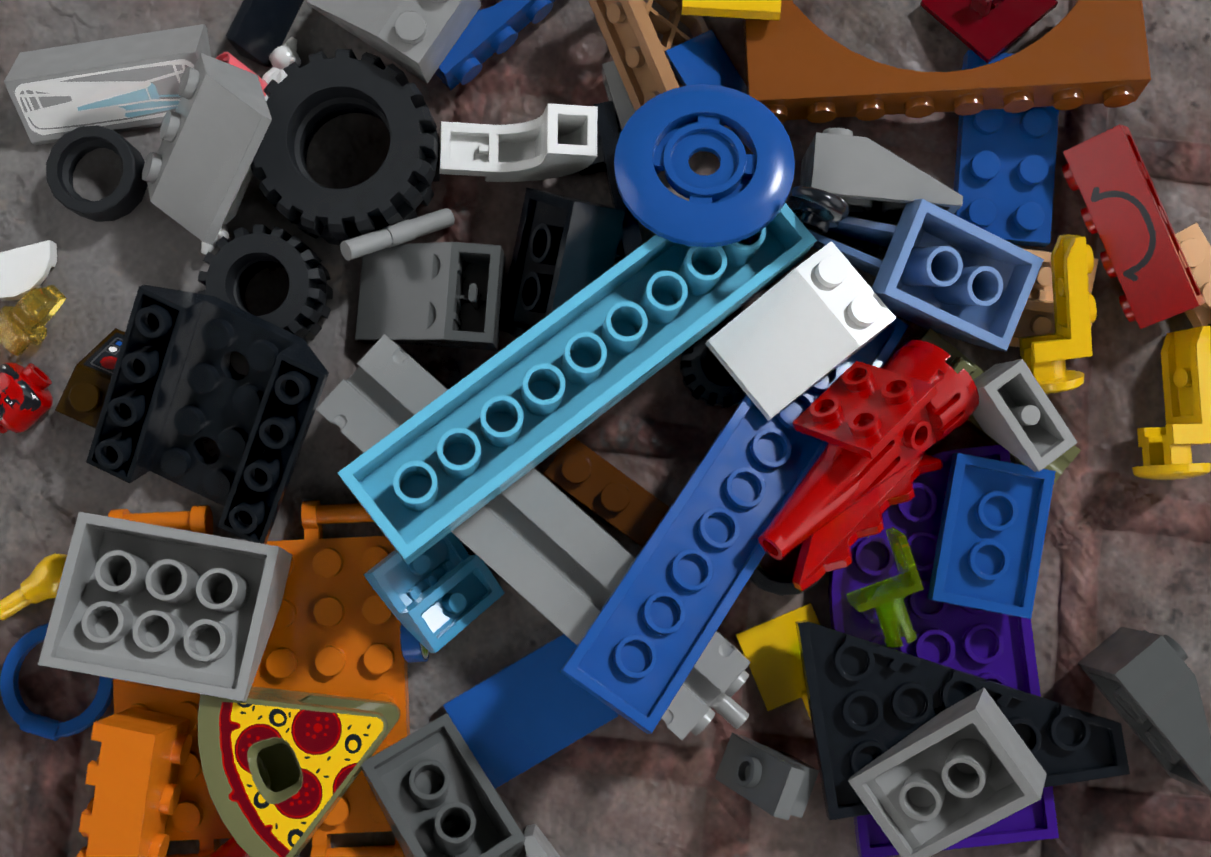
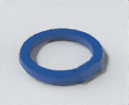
[0,623,113,741]

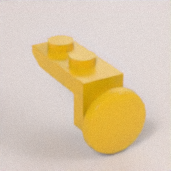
[1019,234,1097,394]
[1132,326,1211,480]

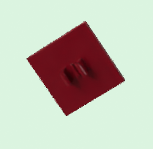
[920,0,1058,64]

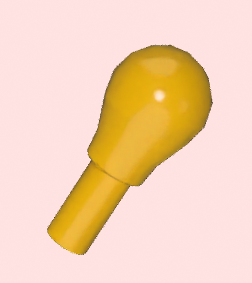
[0,553,67,621]

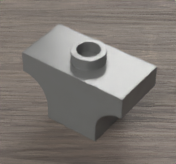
[715,733,819,820]

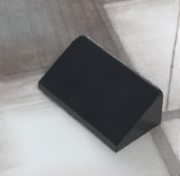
[226,0,304,67]

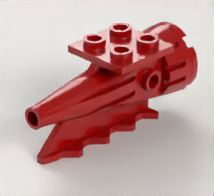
[758,340,979,591]

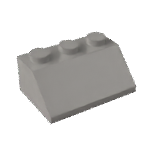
[142,53,272,245]

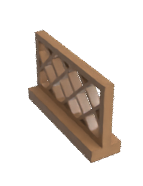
[588,0,732,131]

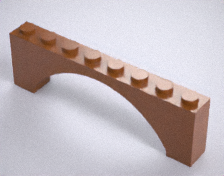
[743,0,1151,124]

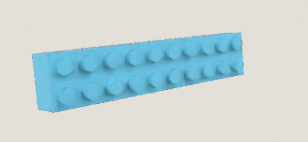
[338,203,817,565]

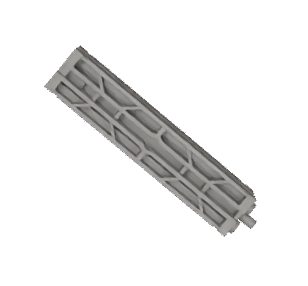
[316,334,751,740]

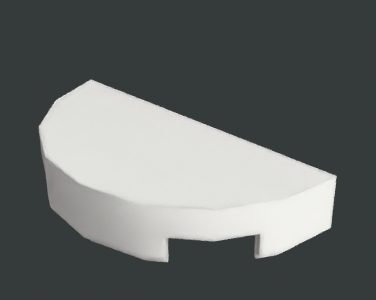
[0,240,57,301]

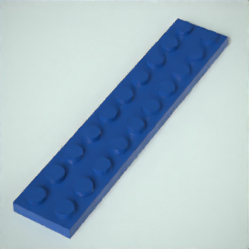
[560,316,909,734]

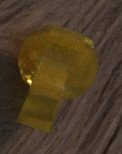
[0,285,67,356]

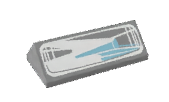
[4,24,211,146]

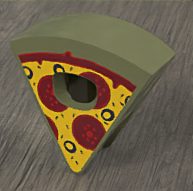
[198,686,400,857]

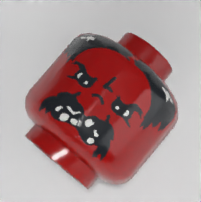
[0,362,53,434]

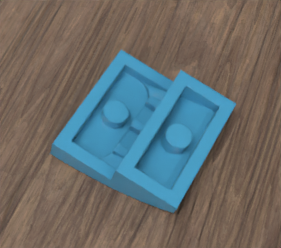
[363,532,505,653]

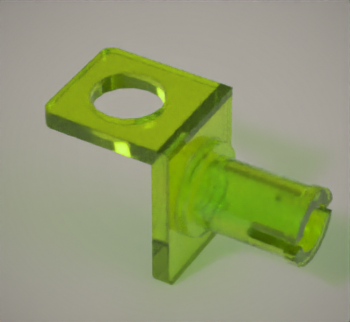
[846,527,924,648]

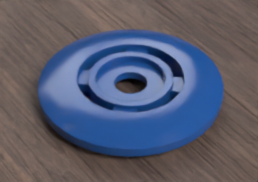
[614,84,795,247]

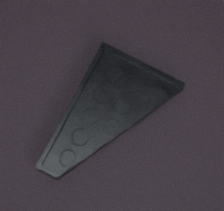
[795,620,1130,820]

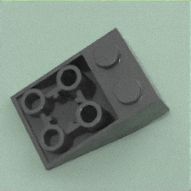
[355,242,506,351]

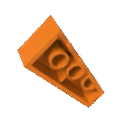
[76,707,192,857]

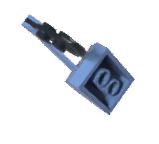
[785,186,1044,351]

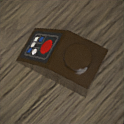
[55,328,125,429]

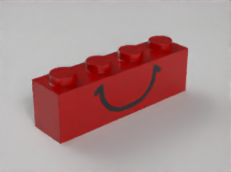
[1062,124,1205,329]

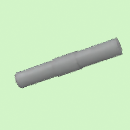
[340,208,455,261]

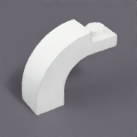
[439,103,598,182]

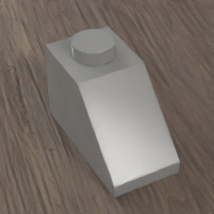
[972,359,1078,472]

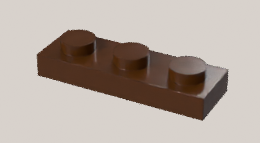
[543,437,670,547]

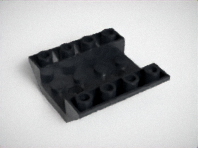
[86,285,329,544]

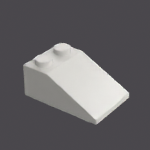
[705,241,896,421]

